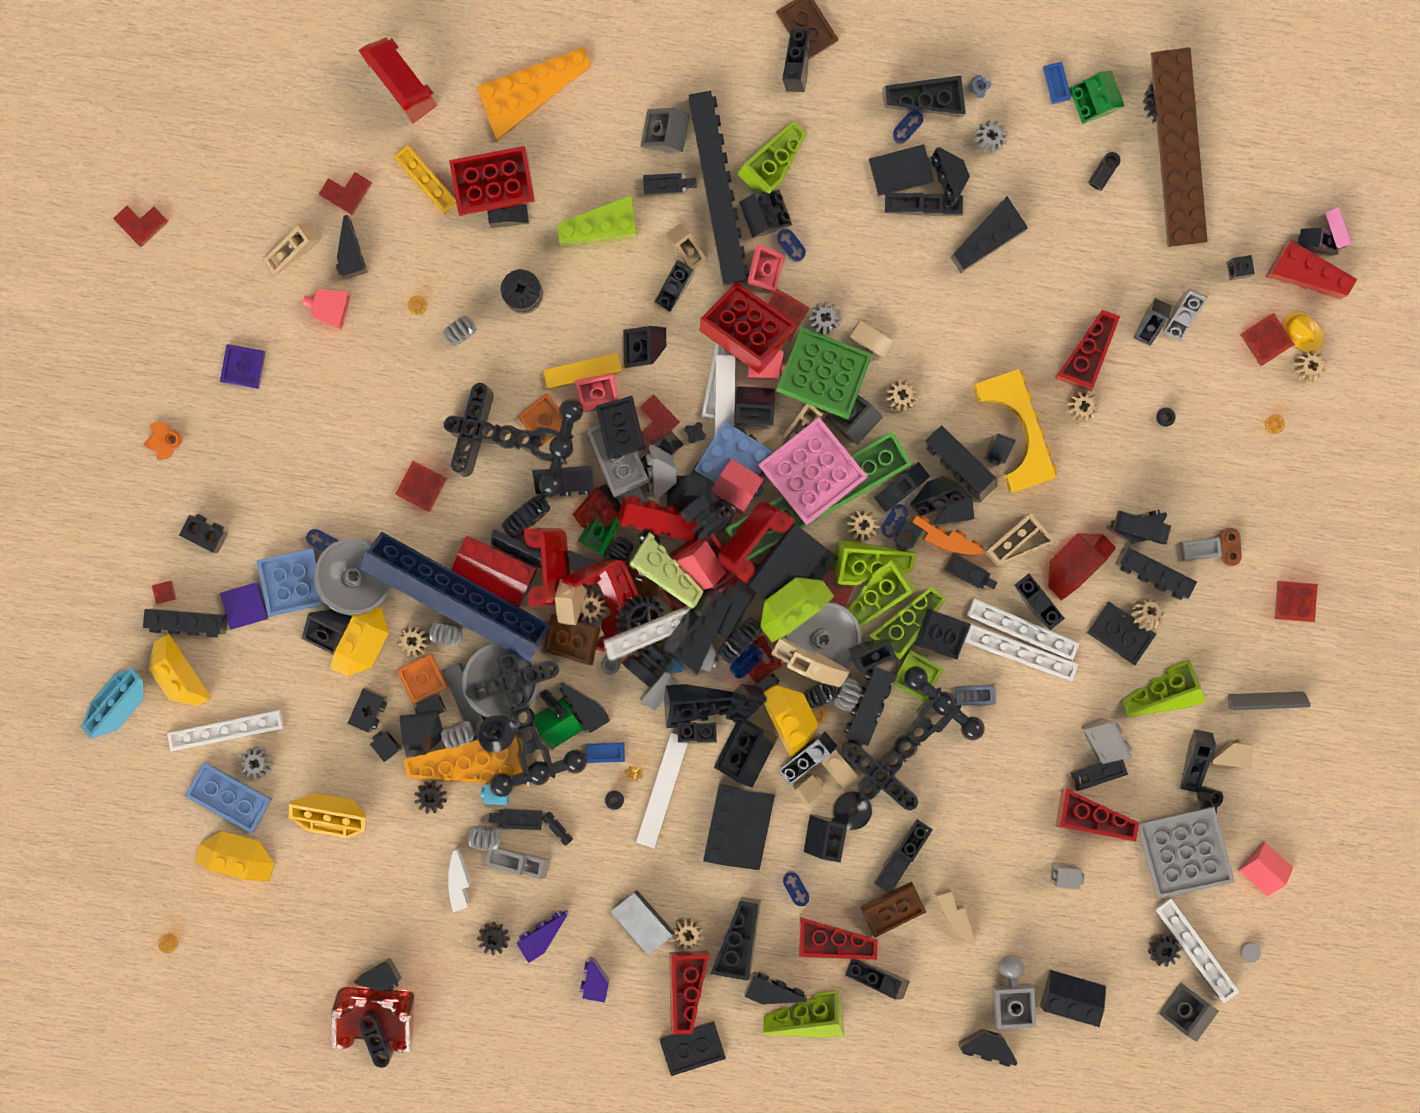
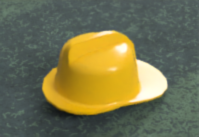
[1282,312,1324,353]

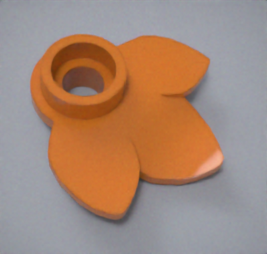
[144,422,182,460]

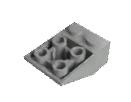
[1081,718,1132,764]

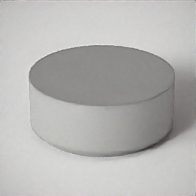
[1240,942,1261,962]

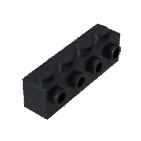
[1115,547,1197,600]
[143,609,227,638]

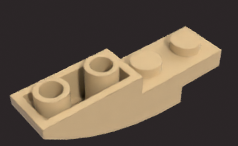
[771,637,850,687]

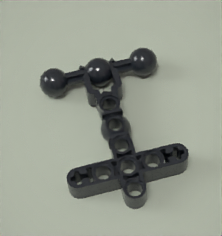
[444,383,583,497]
[465,653,587,797]
[842,666,985,811]

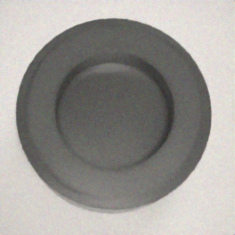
[601,656,620,675]

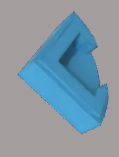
[664,658,686,673]

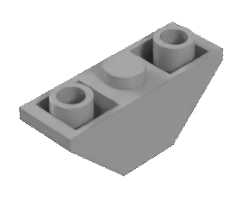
[1163,288,1208,341]
[646,445,676,500]

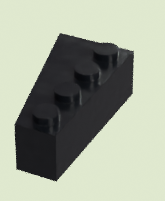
[882,75,966,117]
[951,196,1028,273]
[661,588,731,675]
[710,897,761,981]

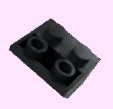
[739,189,792,238]
[734,386,775,427]
[803,814,848,863]

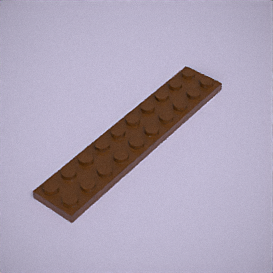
[1150,47,1208,247]

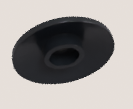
[478,715,515,752]
[834,791,872,830]

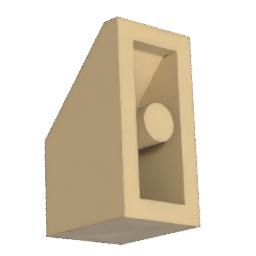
[666,223,707,270]
[555,579,587,625]
[1210,739,1254,768]
[821,749,859,789]
[793,773,824,806]

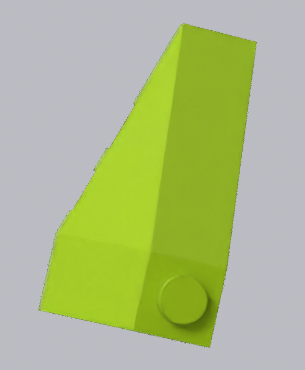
[737,120,807,193]
[834,540,916,585]
[848,560,918,628]
[1122,660,1206,717]
[763,990,844,1038]

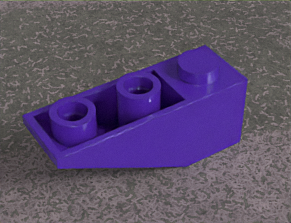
[516,910,569,963]

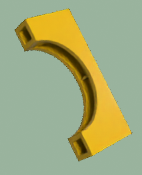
[973,369,1057,494]

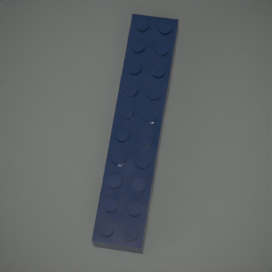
[359,532,551,662]

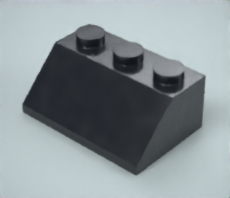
[532,466,594,498]
[714,720,778,788]
[1040,969,1106,1027]

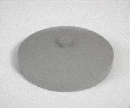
[314,538,391,615]
[785,601,862,668]
[462,643,539,719]

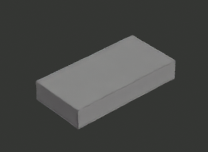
[1181,537,1222,561]

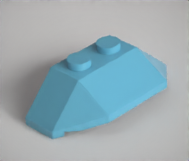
[81,668,143,739]

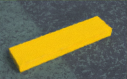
[394,144,457,215]
[543,353,622,389]

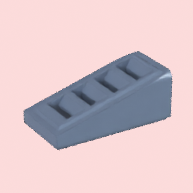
[955,684,996,705]

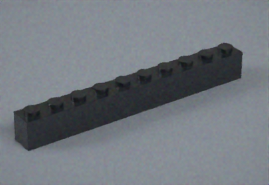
[688,91,749,286]

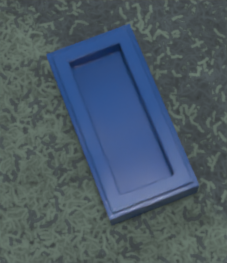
[1043,62,1071,105]
[586,742,625,763]

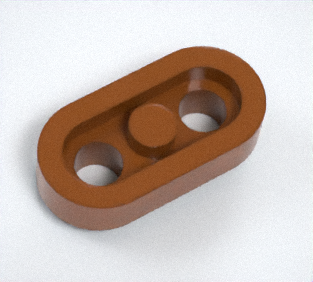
[1219,528,1242,566]

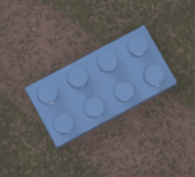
[185,762,272,833]

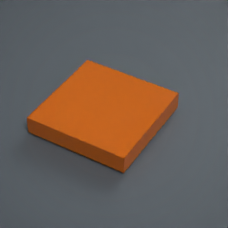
[517,393,563,447]
[397,653,448,704]

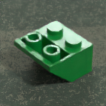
[1069,70,1125,124]

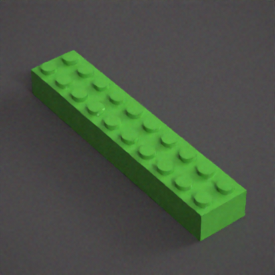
[726,431,912,560]

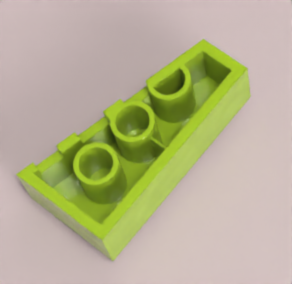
[557,195,637,247]
[869,586,947,660]

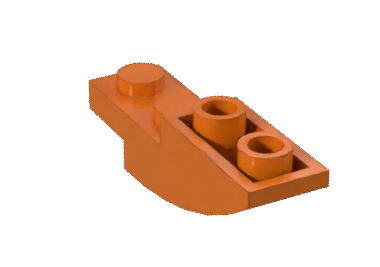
[911,515,985,555]

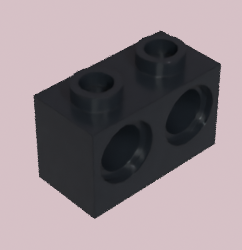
[179,514,228,553]

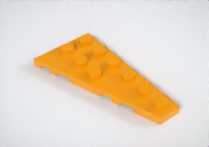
[477,47,591,142]
[403,730,530,786]

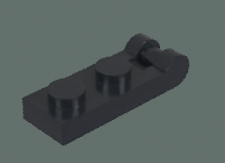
[1070,759,1128,791]

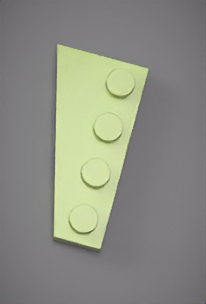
[629,533,703,609]

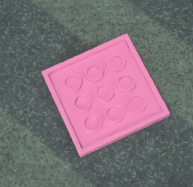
[758,418,868,526]

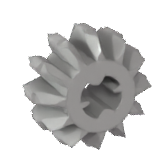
[974,120,1008,154]
[809,302,842,335]
[443,316,477,346]
[429,622,463,646]
[834,677,862,711]
[441,721,475,749]
[239,747,274,780]
[468,825,502,850]

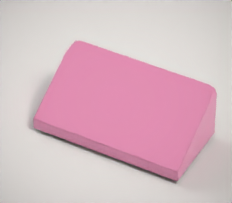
[1325,207,1352,248]

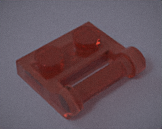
[737,636,783,684]

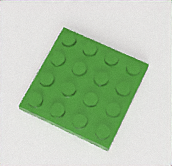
[776,327,873,419]

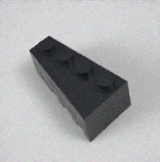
[925,425,997,502]
[844,666,898,746]

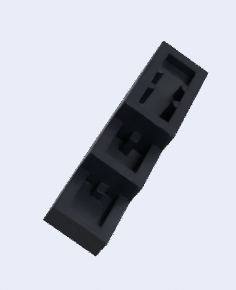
[885,193,963,216]
[717,561,761,639]

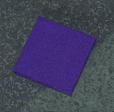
[220,344,266,389]
[220,582,268,630]

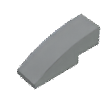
[486,848,550,879]

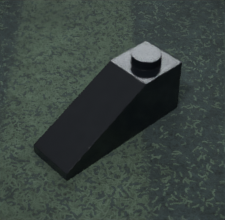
[336,215,368,279]
[1180,729,1216,792]

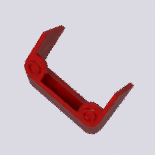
[358,37,437,124]
[561,559,645,652]

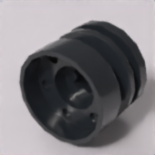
[500,269,544,314]
[680,490,732,541]
[621,643,673,689]

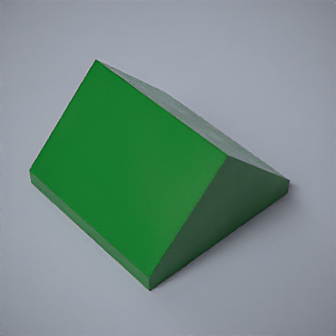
[578,508,620,555]
[534,697,584,749]

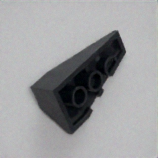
[664,684,734,728]

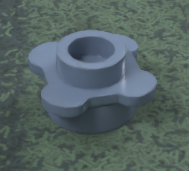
[968,75,991,98]

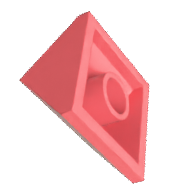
[747,244,785,293]
[575,373,619,412]
[712,458,764,511]
[675,540,726,590]
[1238,842,1293,896]

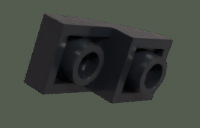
[677,722,717,743]

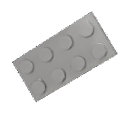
[586,424,650,497]

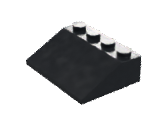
[747,523,838,599]
[703,783,775,870]

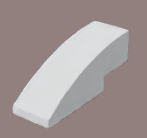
[448,848,471,912]

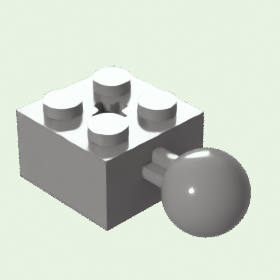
[992,955,1036,1029]

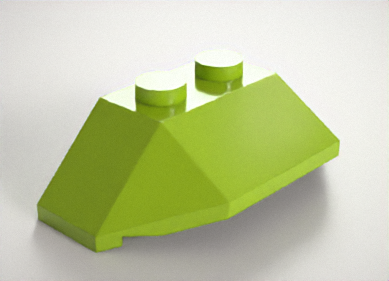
[760,577,834,643]

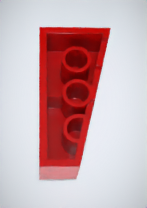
[1265,240,1358,299]
[1055,310,1120,392]
[617,495,698,542]
[1055,788,1139,842]
[799,917,878,960]
[669,950,710,1034]

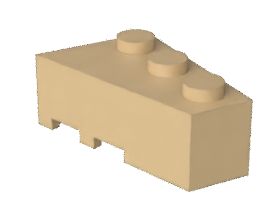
[985,513,1056,566]

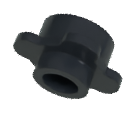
[685,422,706,444]

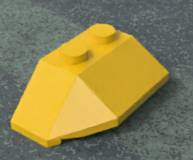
[330,606,389,676]
[148,633,212,706]
[763,684,818,757]
[288,793,366,838]
[195,830,275,882]

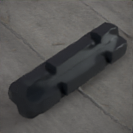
[598,484,621,516]
[540,689,567,719]
[542,811,573,846]

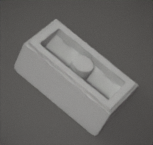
[640,671,679,711]

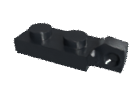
[643,173,697,196]
[944,553,998,589]
[488,808,543,830]

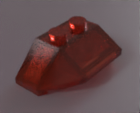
[1048,533,1116,601]

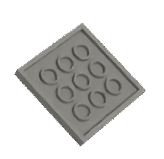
[1138,806,1235,899]

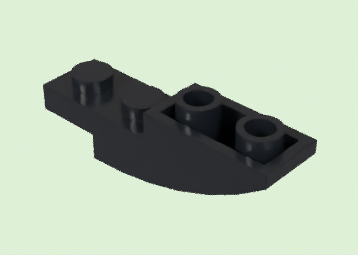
[874,819,933,893]

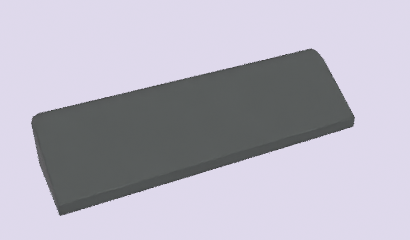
[442,663,485,740]
[1228,691,1311,710]

